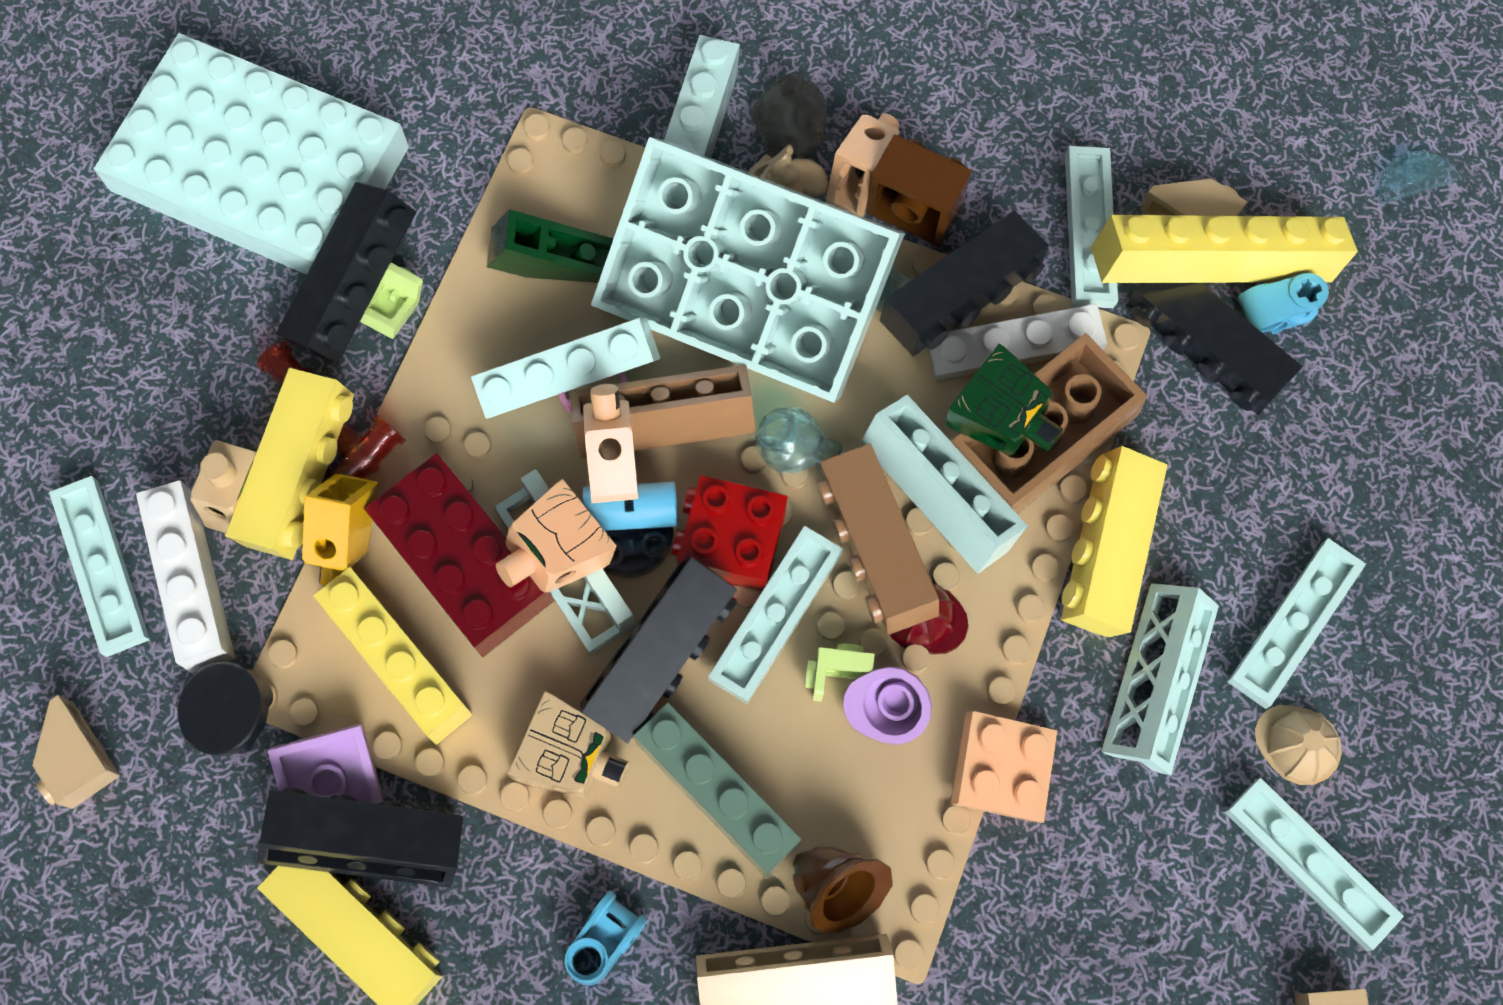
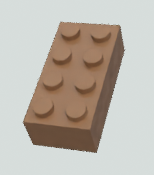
[951,333,1147,514]

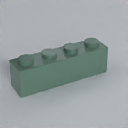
[633,703,802,879]

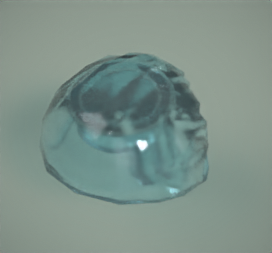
[755,406,843,473]

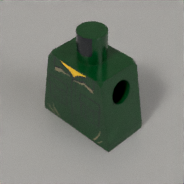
[946,344,1063,455]

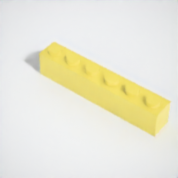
[1091,215,1358,283]

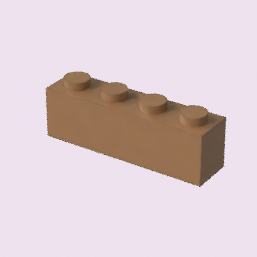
[570,365,756,459]
[816,443,939,635]

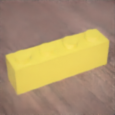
[225,368,354,560]
[1061,446,1167,637]
[313,567,472,745]
[257,866,443,1005]

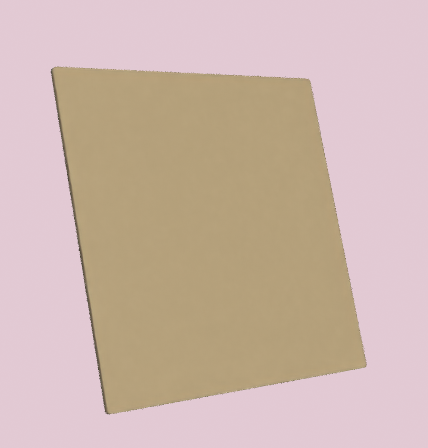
[253,107,1150,984]

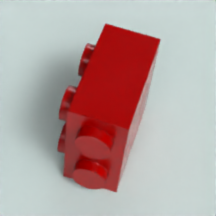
[671,475,788,592]

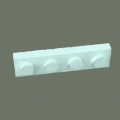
[1065,146,1118,308]
[49,476,150,657]
[708,526,843,704]
[1227,538,1366,709]
[1224,778,1404,951]

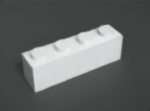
[136,480,236,673]

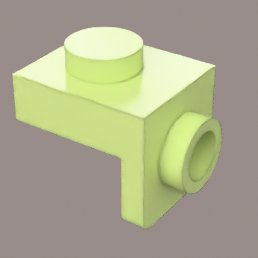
[360,263,423,339]
[805,644,875,702]

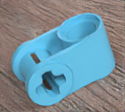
[1237,273,1329,335]
[564,890,649,986]

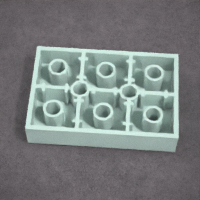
[94,33,409,275]
[591,137,905,403]

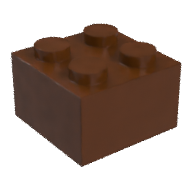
[865,134,972,248]

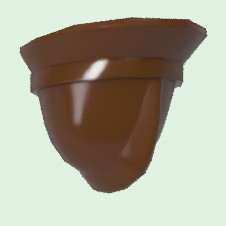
[793,847,893,933]

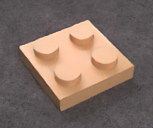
[951,711,1057,823]

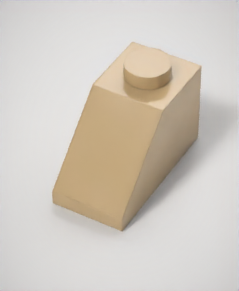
[1140,178,1247,216]
[32,695,120,809]

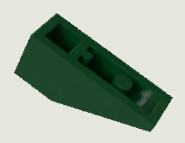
[487,209,613,283]

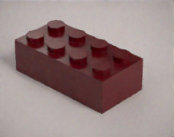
[363,453,554,657]

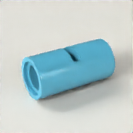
[583,481,678,531]

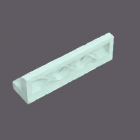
[494,469,636,655]
[1102,583,1219,775]

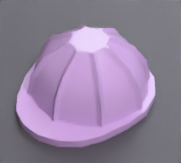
[843,666,932,745]

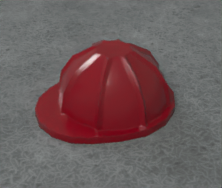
[890,581,969,655]

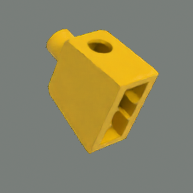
[302,473,379,586]

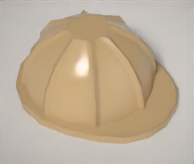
[1255,705,1342,785]

